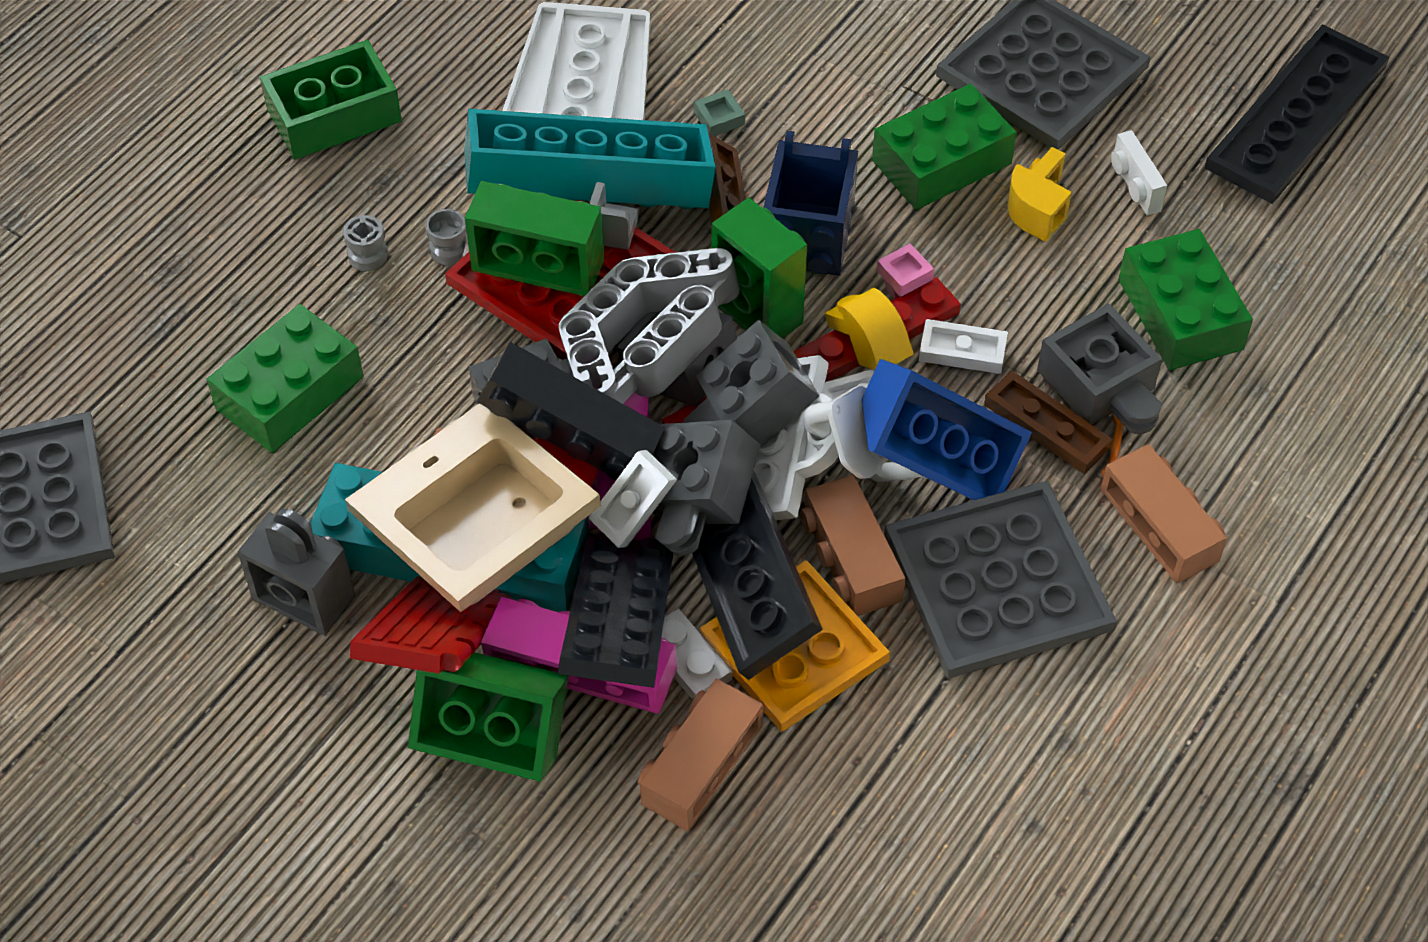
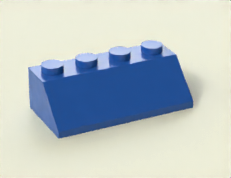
[862,359,1032,500]

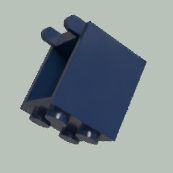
[764,130,858,276]

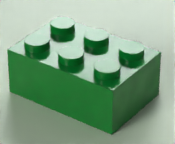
[259,39,402,160]
[872,83,1017,210]
[465,181,604,296]
[712,197,807,339]
[1118,228,1253,371]
[206,304,364,453]
[408,652,569,782]

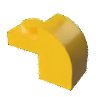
[1007,147,1072,242]
[824,288,914,371]

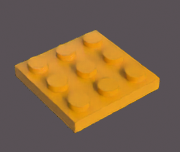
[699,560,890,733]

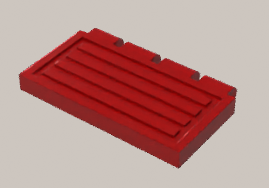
[350,576,514,674]

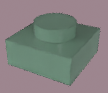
[694,89,745,136]

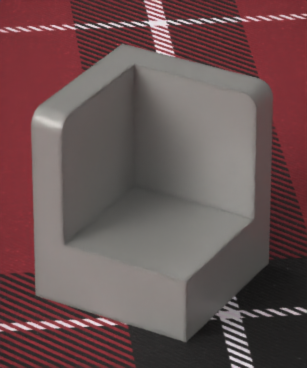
[589,182,638,250]

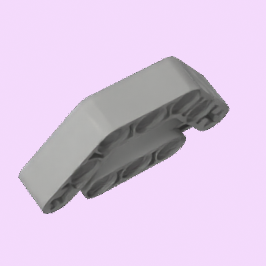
[559,248,740,404]

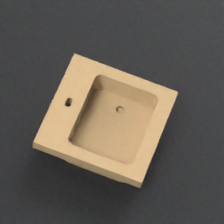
[345,404,601,612]

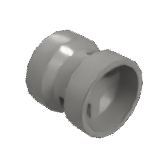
[426,209,467,265]
[343,215,388,272]

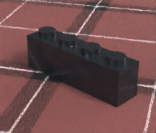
[476,342,665,480]

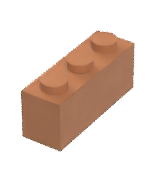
[1101,444,1227,584]
[800,474,905,616]
[638,678,763,832]

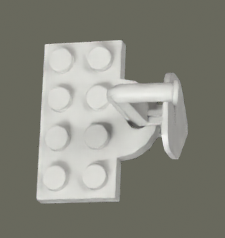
[754,355,926,520]

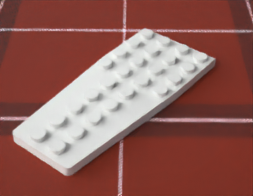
[463,2,651,256]

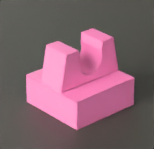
[877,243,934,299]

